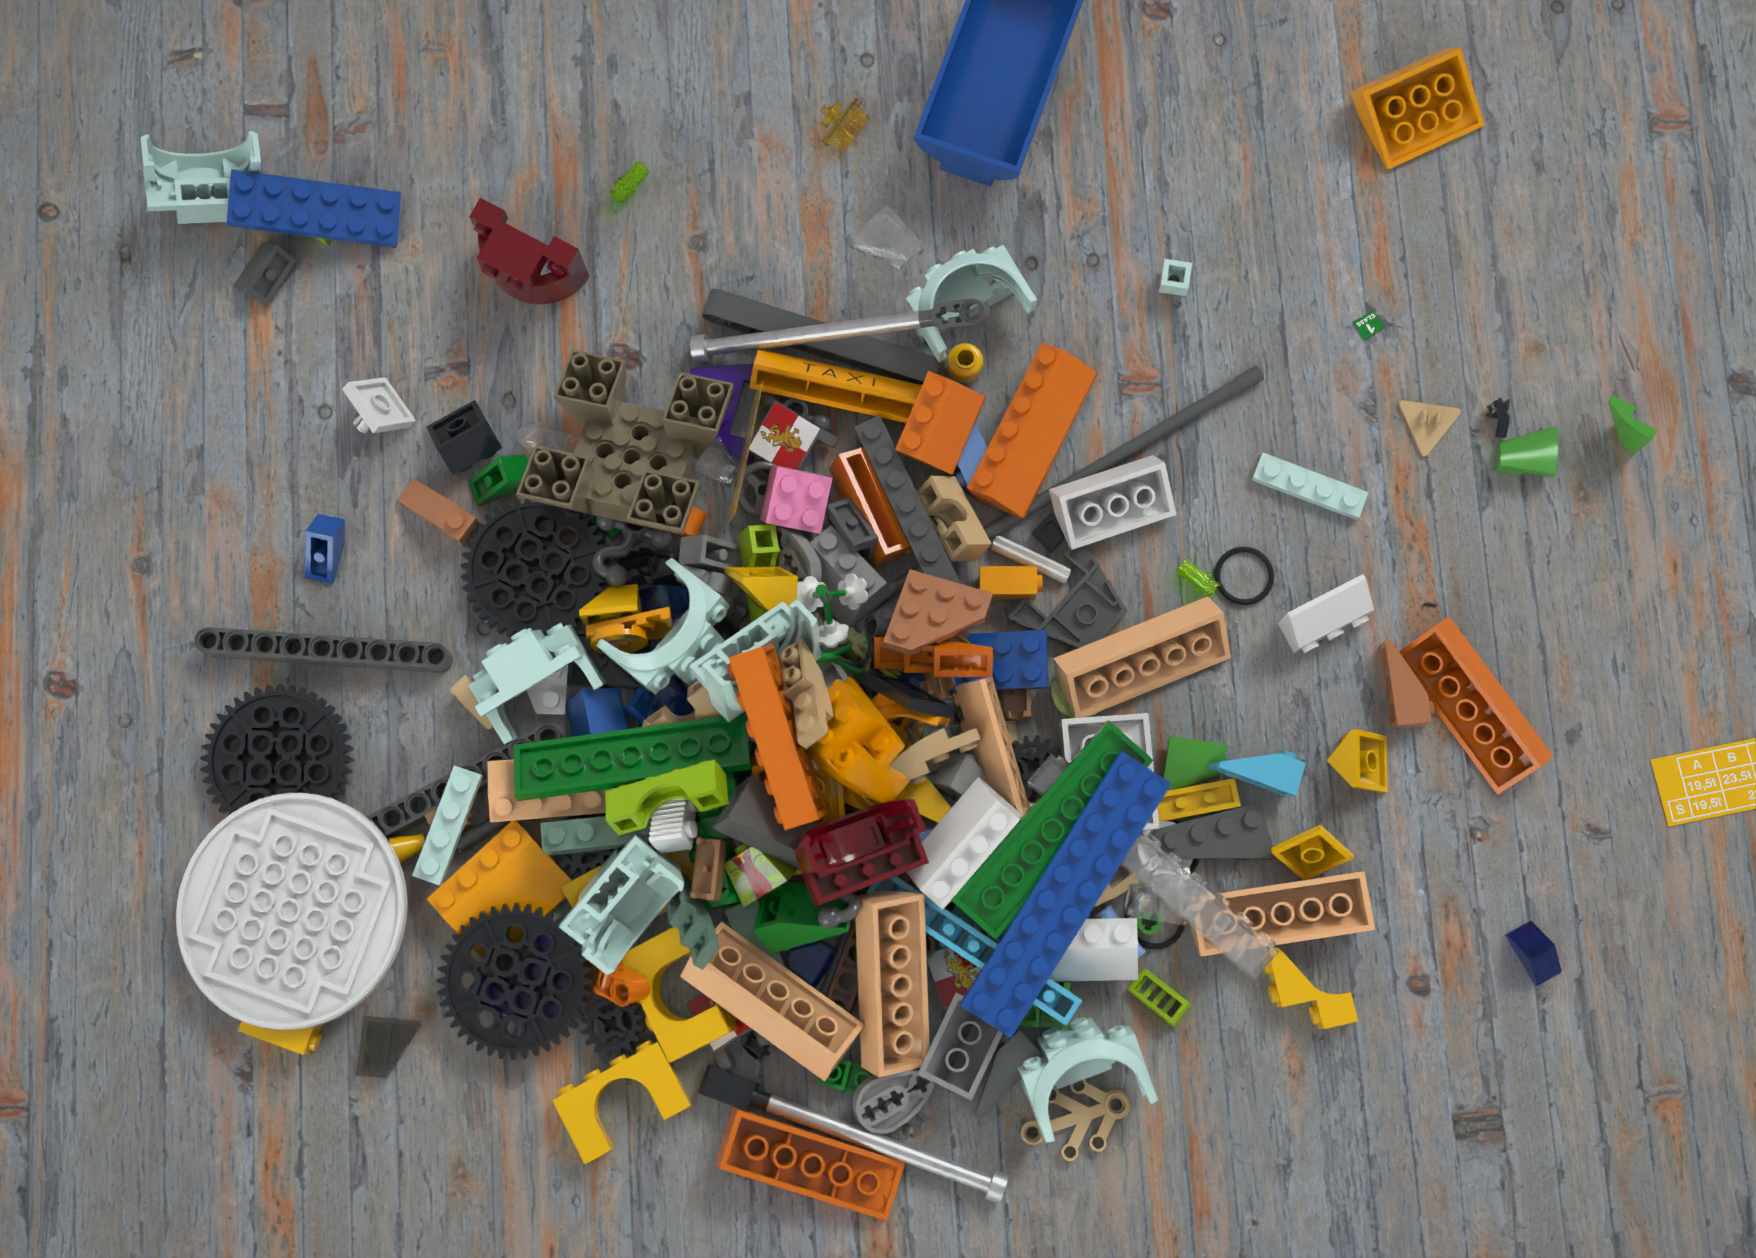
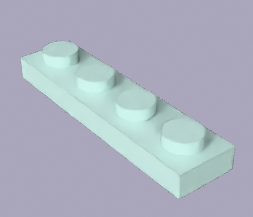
[1252,452,1369,520]
[412,765,483,886]

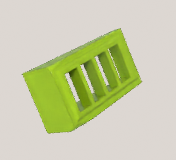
[1127,967,1193,1029]

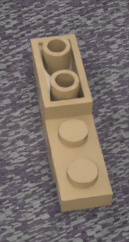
[780,638,834,749]
[889,727,981,786]

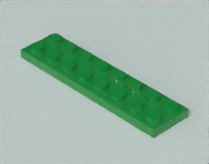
[514,713,751,801]
[951,720,1154,940]

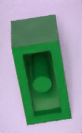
[468,454,528,506]

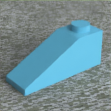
[1208,750,1306,797]

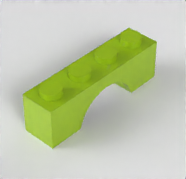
[737,524,787,643]
[605,759,728,835]

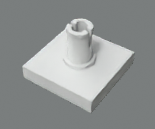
[342,377,416,433]

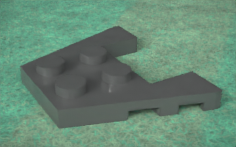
[1007,545,1127,649]

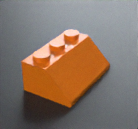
[895,371,986,475]

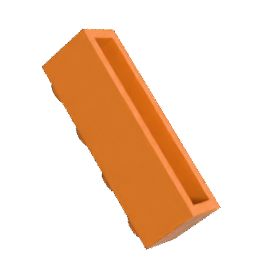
[829,447,910,567]

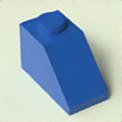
[305,514,345,584]

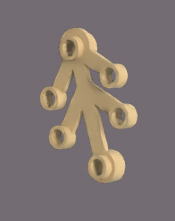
[1020,1079,1131,1161]

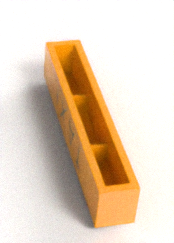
[749,349,922,423]

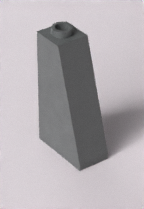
[713,774,826,869]

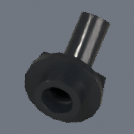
[1485,397,1510,438]

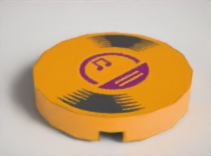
[590,624,648,653]

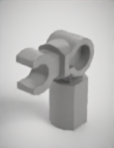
[676,564,742,600]

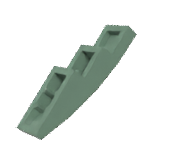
[667,873,719,970]

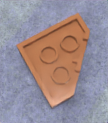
[883,569,993,655]

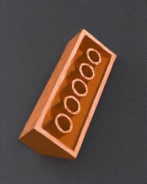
[967,343,1098,519]
[1399,616,1554,795]
[727,643,828,830]

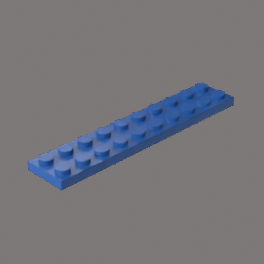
[959,751,1172,1038]

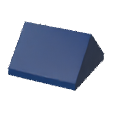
[566,688,628,737]

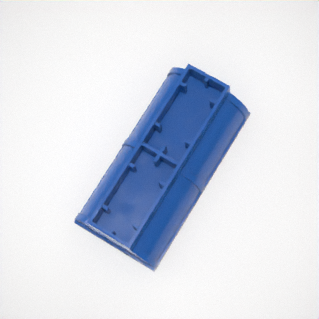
[914,0,1084,187]

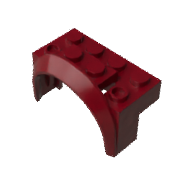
[793,799,929,907]

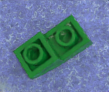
[816,1059,874,1093]

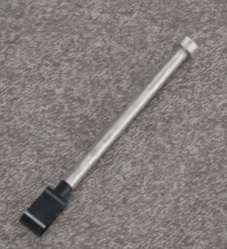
[697,1064,1009,1204]

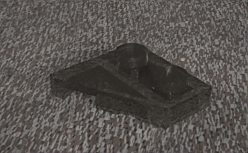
[356,1016,422,1078]

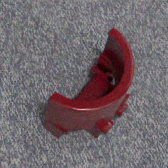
[469,198,589,304]

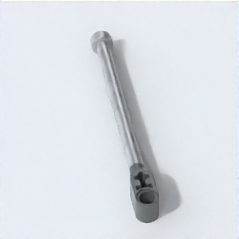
[690,298,990,363]

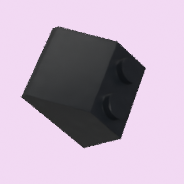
[426,400,502,475]

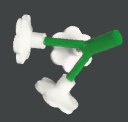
[797,573,868,648]

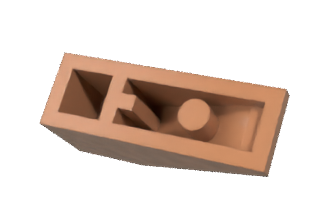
[397,478,479,548]
[1379,640,1435,729]

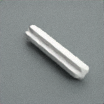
[991,536,1071,583]

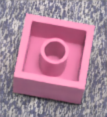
[760,464,832,534]

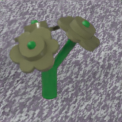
[816,627,873,685]

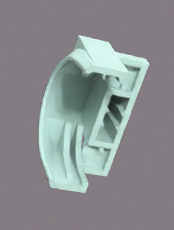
[141,131,261,224]
[906,245,1038,362]
[597,558,730,695]
[689,599,821,722]
[468,623,607,744]
[559,834,684,975]
[1017,1017,1158,1143]

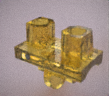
[821,98,869,150]

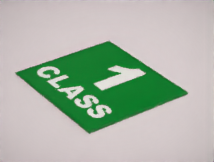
[1352,310,1385,340]

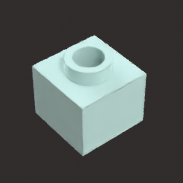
[1158,259,1192,296]

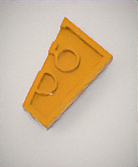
[586,607,674,645]

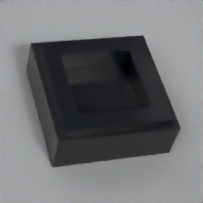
[1031,513,1066,553]

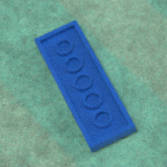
[226,169,401,248]
[877,630,1049,693]

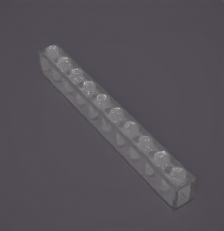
[1027,754,1279,979]

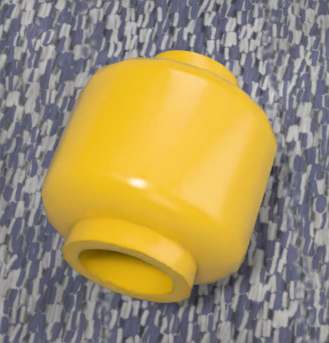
[947,343,983,383]

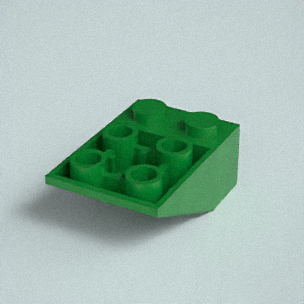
[754,881,856,954]

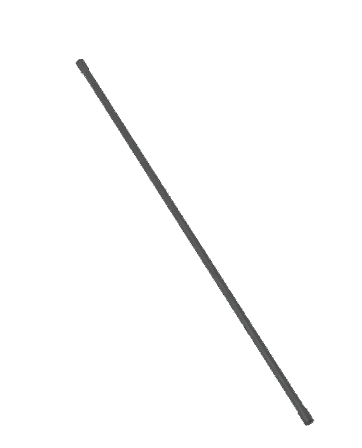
[457,365,1264,853]

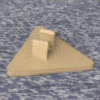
[1399,400,1461,457]

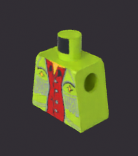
[725,837,797,907]

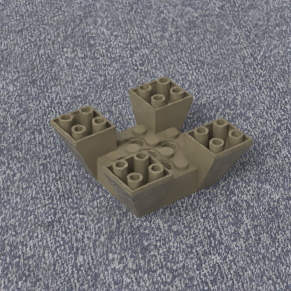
[516,349,734,534]

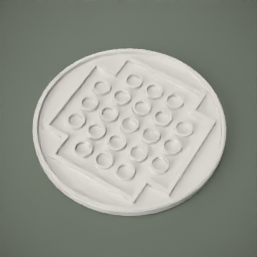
[176,793,408,1030]

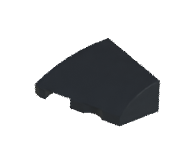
[615,545,683,597]

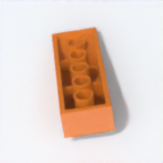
[714,1107,905,1221]

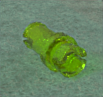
[609,161,649,203]
[1175,558,1221,598]

